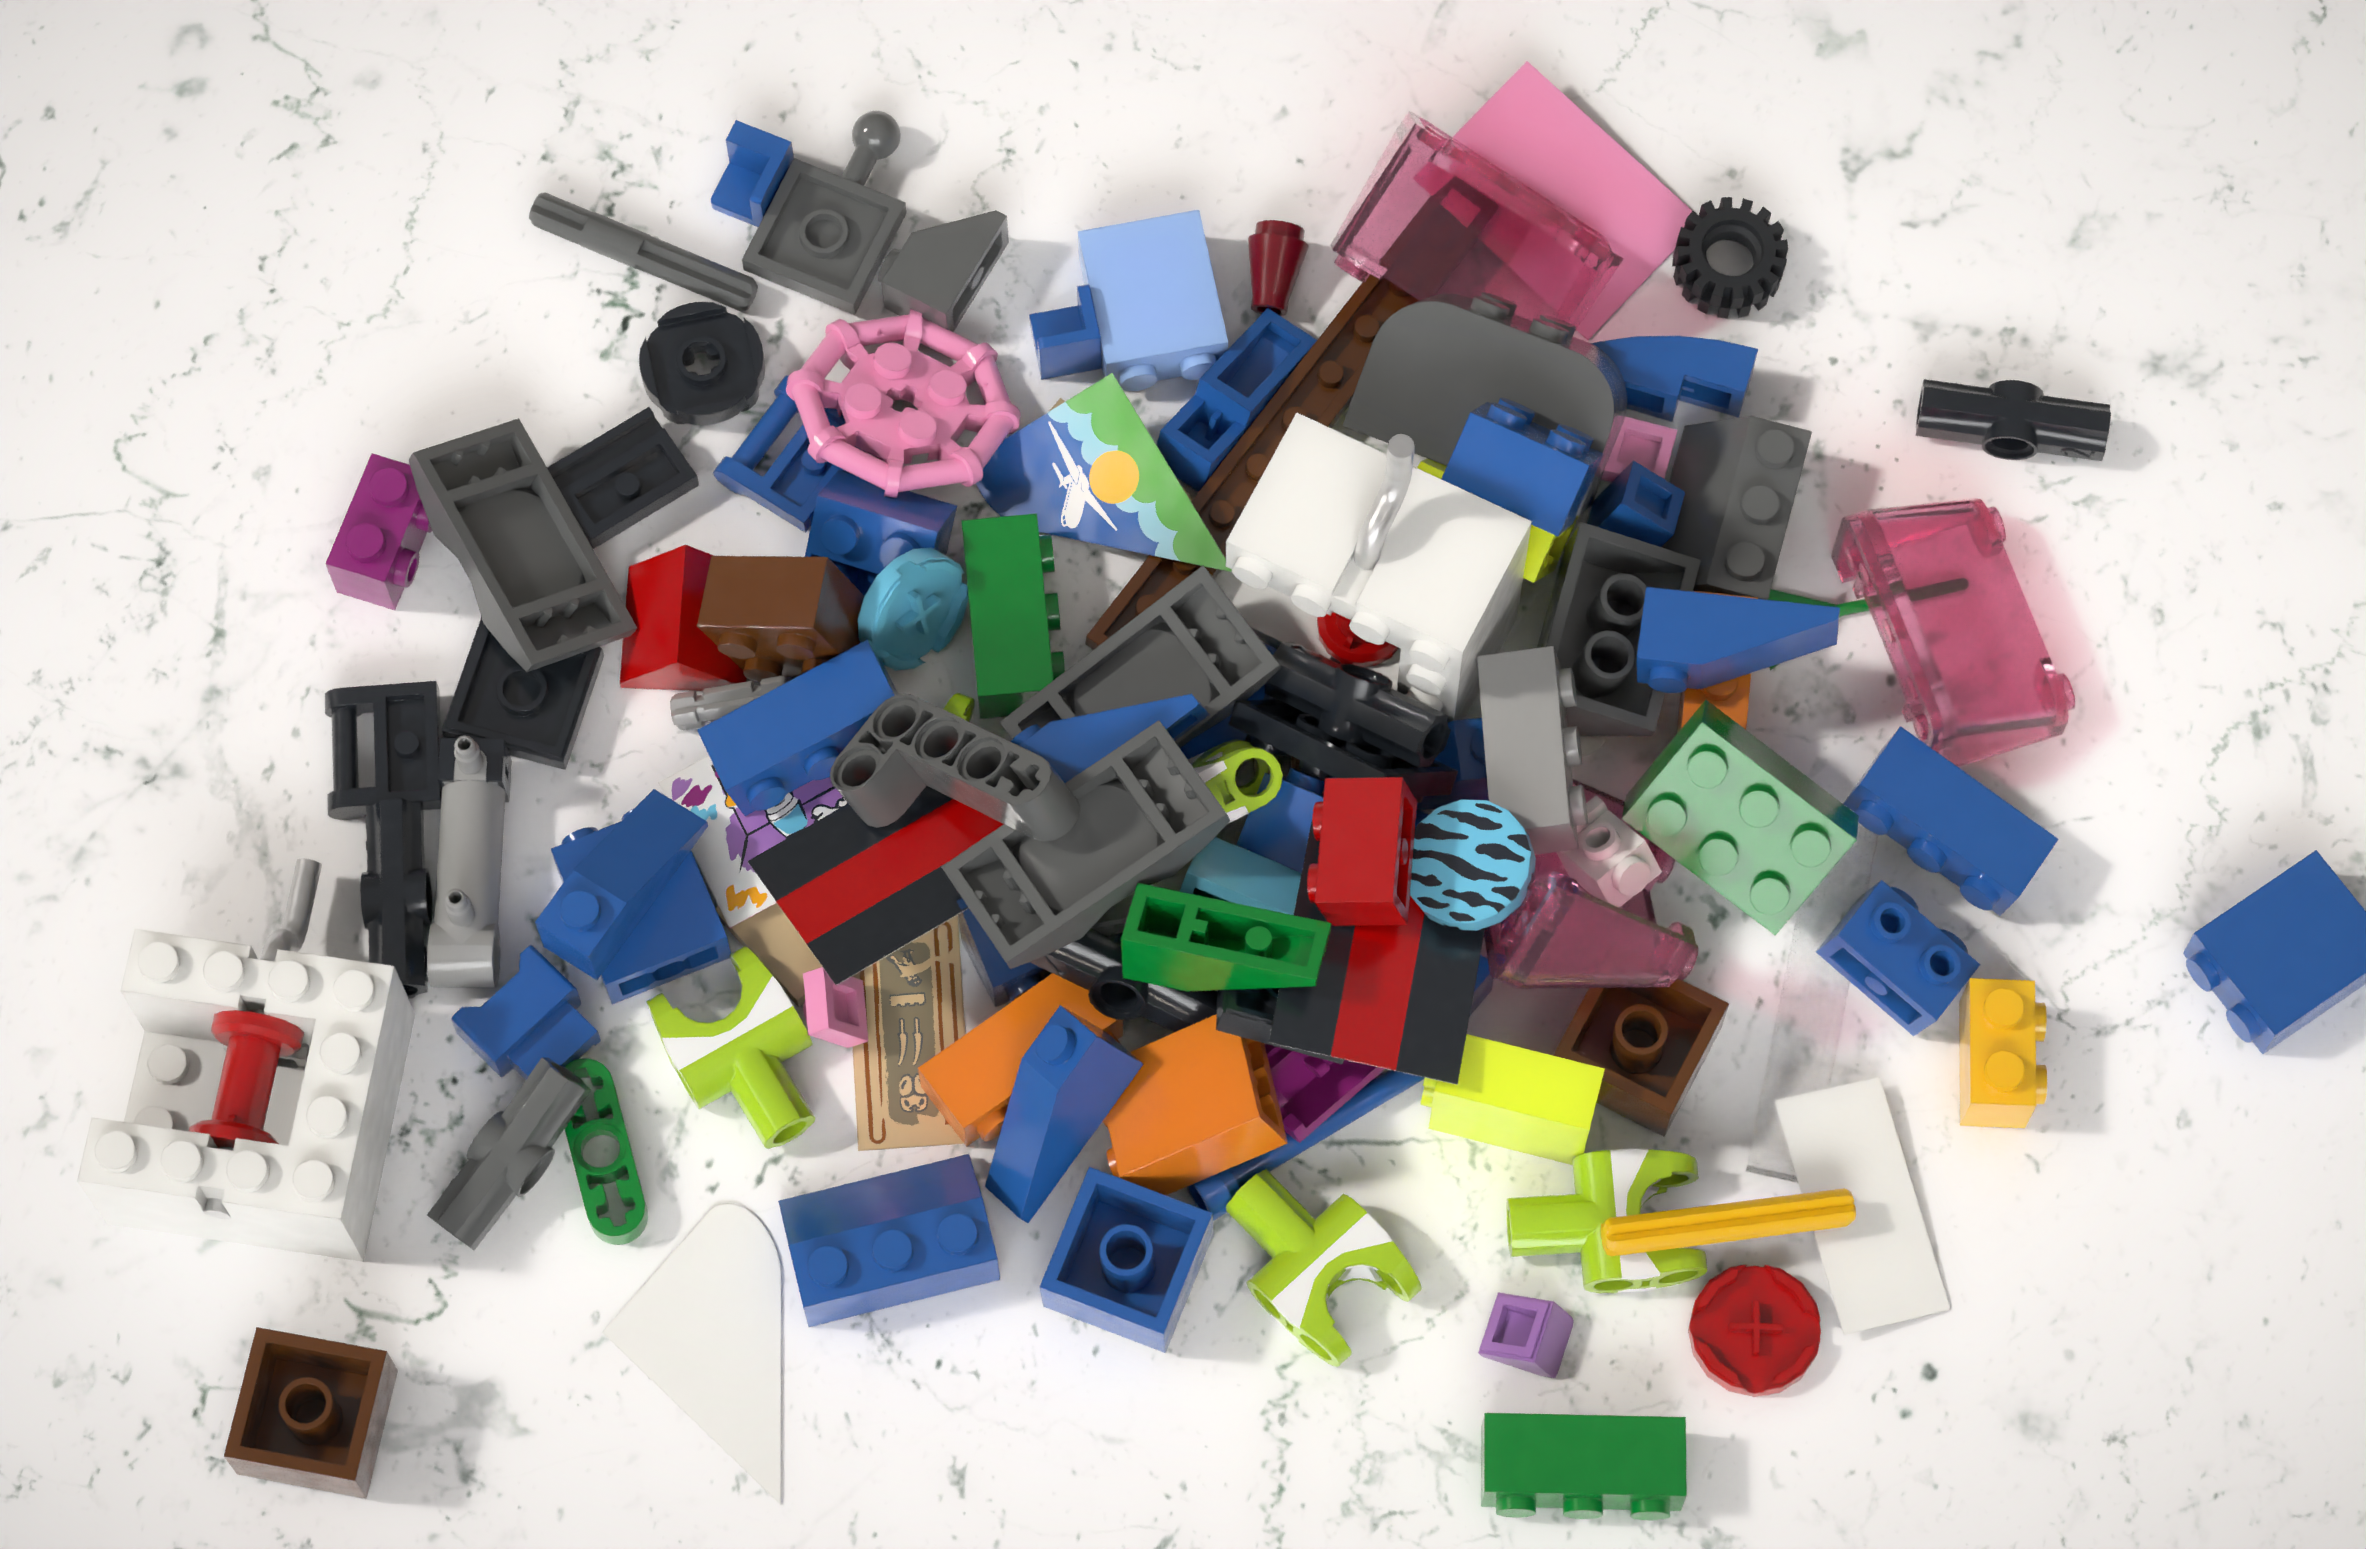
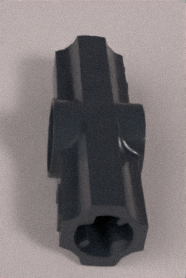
[1915,379,2111,461]
[1264,642,1451,767]
[360,798,433,999]
[1031,928,1218,1032]

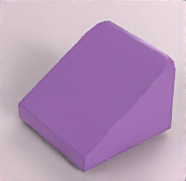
[1478,1292,1574,1378]

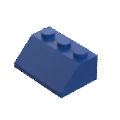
[778,1154,1000,1328]

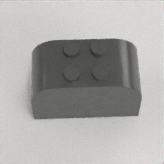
[1342,292,1627,516]

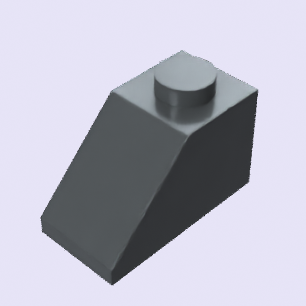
[878,210,1009,332]

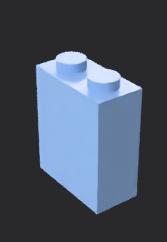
[1078,210,1228,391]

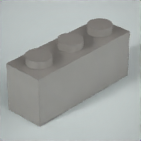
[1477,646,1588,855]

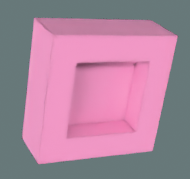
[1602,416,1678,482]
[803,967,868,1048]

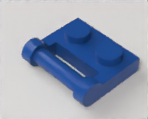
[713,376,865,533]

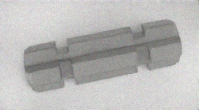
[670,676,789,731]

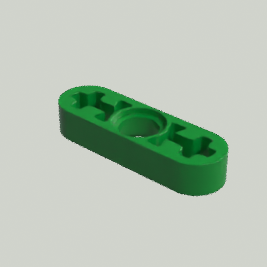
[565,1058,648,1245]

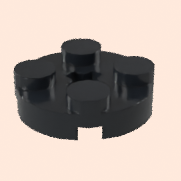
[639,302,765,425]

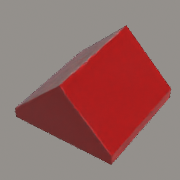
[619,545,748,691]

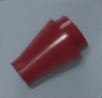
[1248,220,1309,316]

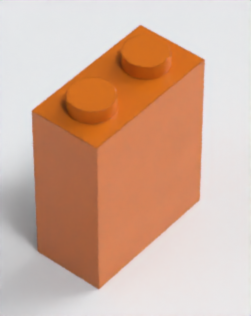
[1102,1014,1288,1195]

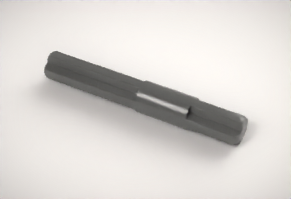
[529,192,758,312]

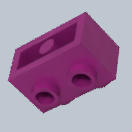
[325,453,432,611]

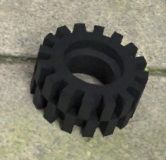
[1672,197,1788,319]

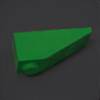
[1121,883,1331,991]

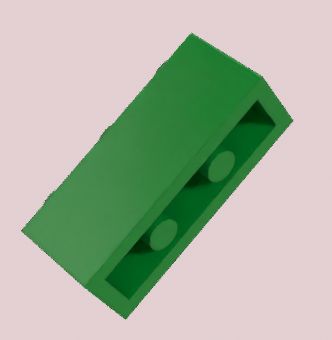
[961,513,1065,719]
[1481,1413,1687,1521]

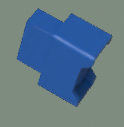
[451,945,601,1080]

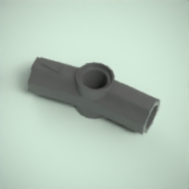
[427,1057,591,1250]

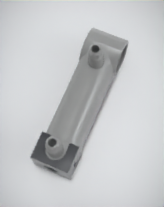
[427,736,512,988]

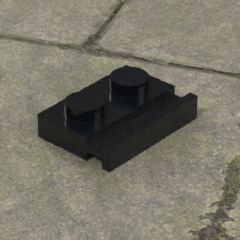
[547,407,699,549]

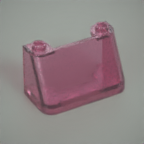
[1330,111,1623,331]
[1831,498,2075,767]
[1484,778,1698,989]

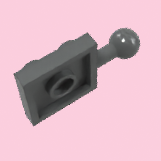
[742,111,907,315]

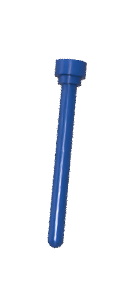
[1187,1070,1425,1221]

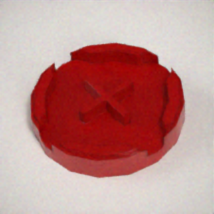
[1688,1264,1821,1397]

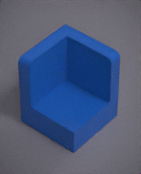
[711,120,794,227]
[1029,284,1102,380]
[1587,460,1685,547]

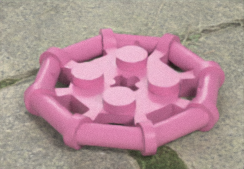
[786,309,1021,498]

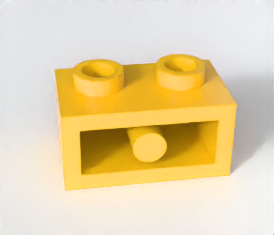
[1959,978,2047,1128]

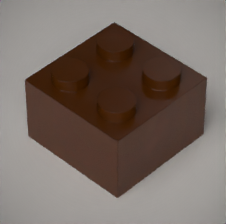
[697,556,864,683]
[1553,945,1729,1137]
[224,1327,398,1499]

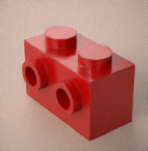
[1307,777,1417,926]

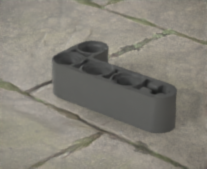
[830,693,1080,842]

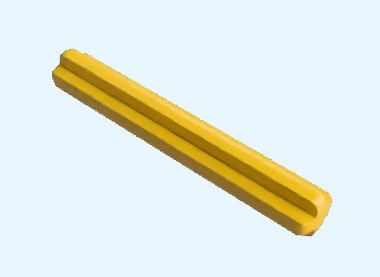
[1600,1188,1856,1256]

